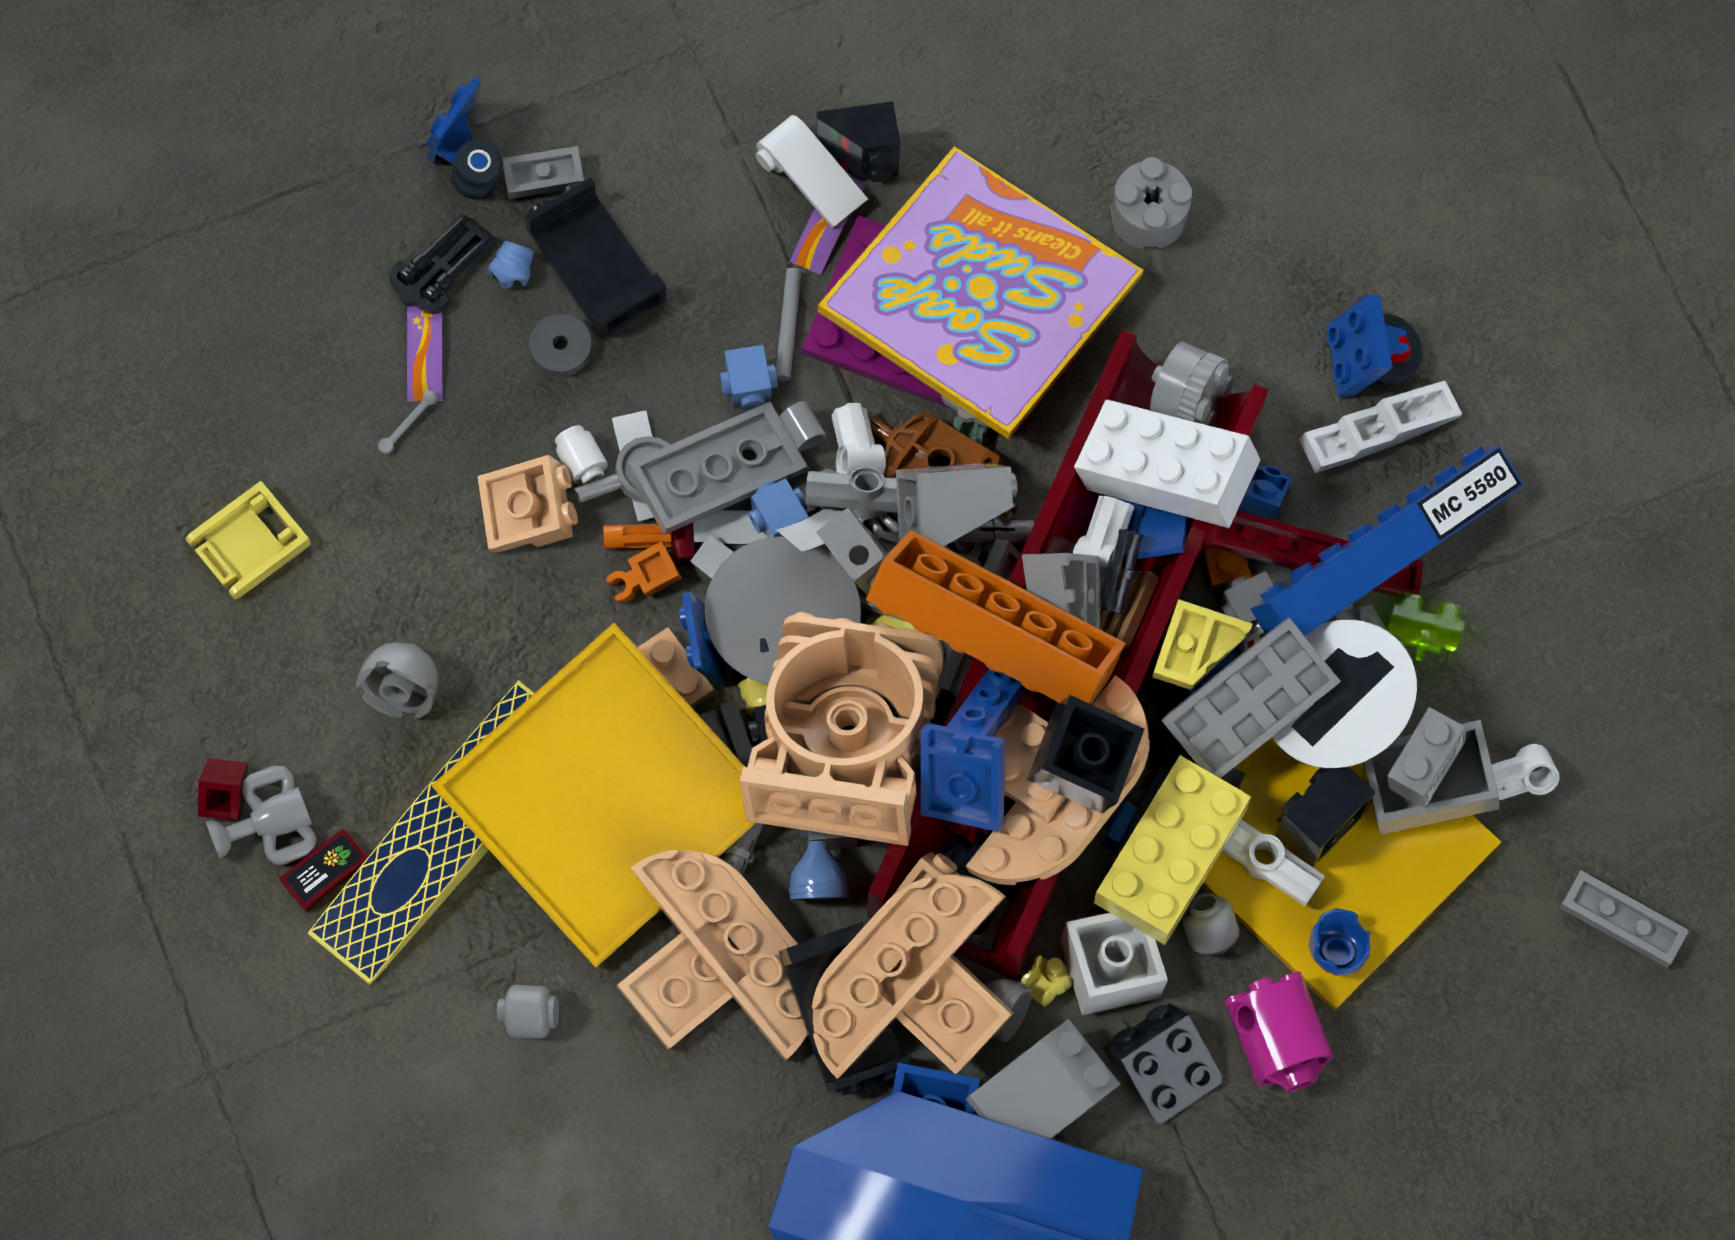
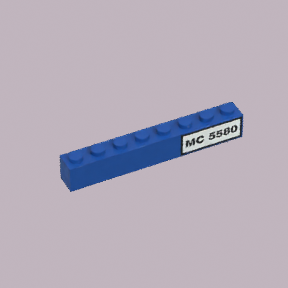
[1250,445,1524,636]

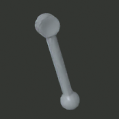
[378,390,438,455]

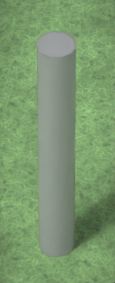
[776,268,802,381]

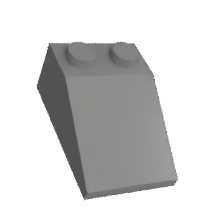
[966,1019,1120,1139]

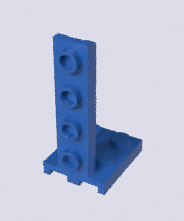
[921,669,1027,832]

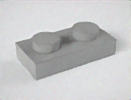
[502,146,584,199]

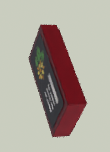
[279,828,368,912]

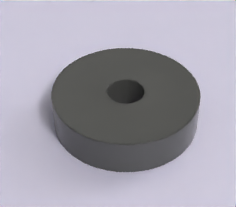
[529,314,592,377]

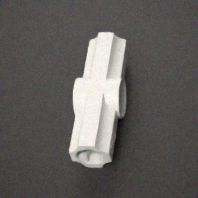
[1073,495,1134,609]
[1222,820,1325,907]

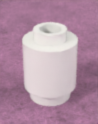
[555,425,608,485]

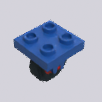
[1327,295,1423,398]

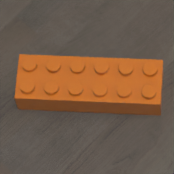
[866,530,1126,704]

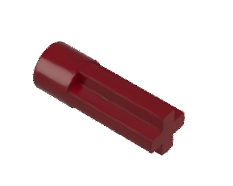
[671,523,696,565]

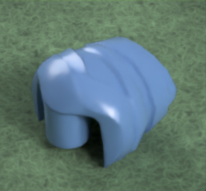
[488,241,534,289]

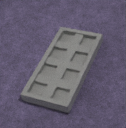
[1161,617,1341,778]

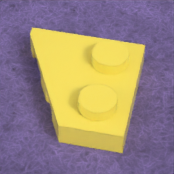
[1153,599,1253,690]

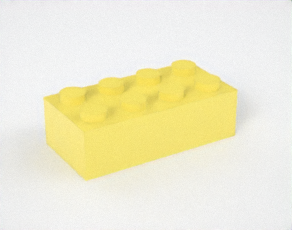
[1094,755,1251,945]

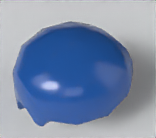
[1308,908,1370,976]

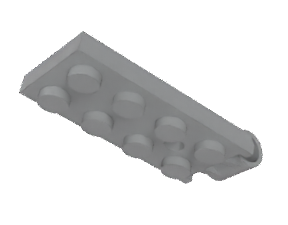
[627,401,826,535]

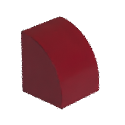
[198,758,248,821]

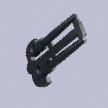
[389,215,493,314]

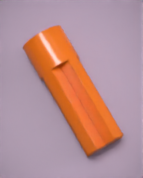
[603,524,672,549]

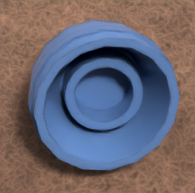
[789,841,850,900]

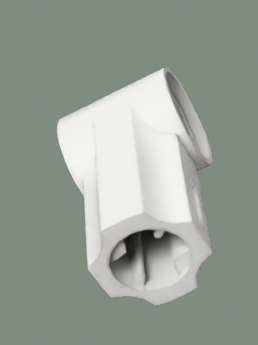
[831,403,886,475]
[1492,744,1559,800]

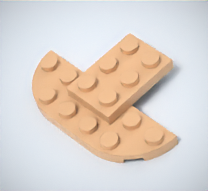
[966,675,1150,885]
[616,850,807,1061]
[812,874,1014,1079]

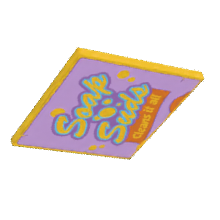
[817,146,1144,439]

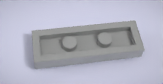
[1560,870,1689,968]

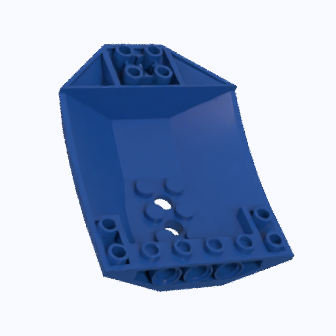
[768,1091,1143,1240]

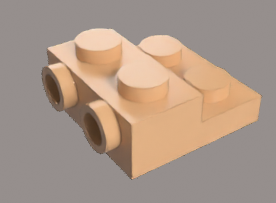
[477,455,578,554]
[634,627,714,708]

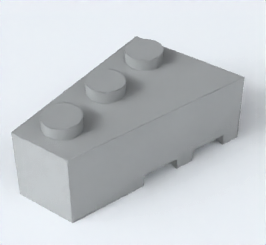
[1022,553,1100,629]

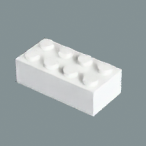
[1074,400,1260,528]

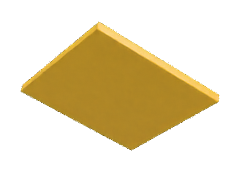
[431,623,756,968]
[1202,737,1501,1012]

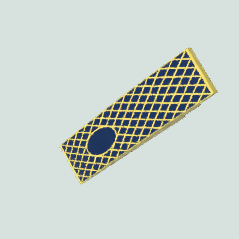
[308,680,534,985]

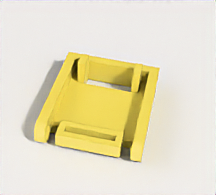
[186,481,311,600]

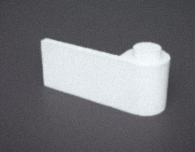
[755,115,868,229]

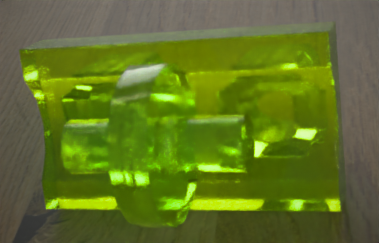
[1387,592,1465,661]

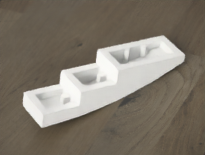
[1299,381,1462,473]

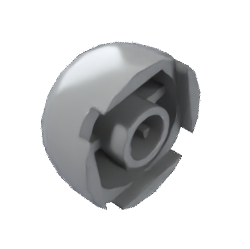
[356,642,440,719]

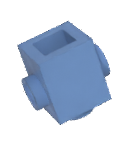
[720,345,778,410]
[748,478,809,538]

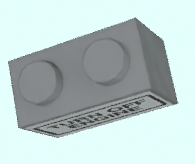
[1388,707,1466,808]

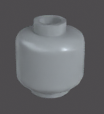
[1182,893,1239,956]
[497,985,559,1039]

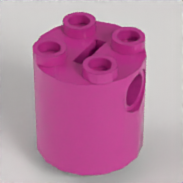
[1224,972,1334,1093]

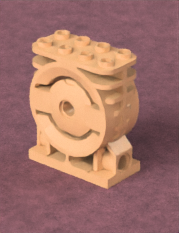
[740,612,945,846]

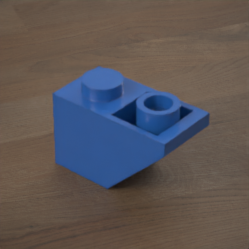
[1238,465,1292,520]

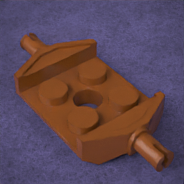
[870,412,1018,520]

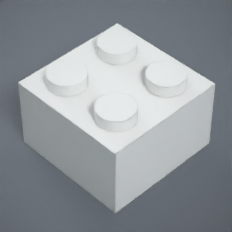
[1059,913,1168,1015]

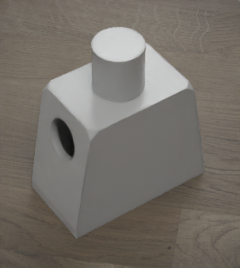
[816,507,888,595]

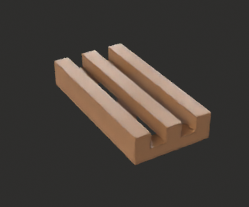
[1100,568,1159,648]

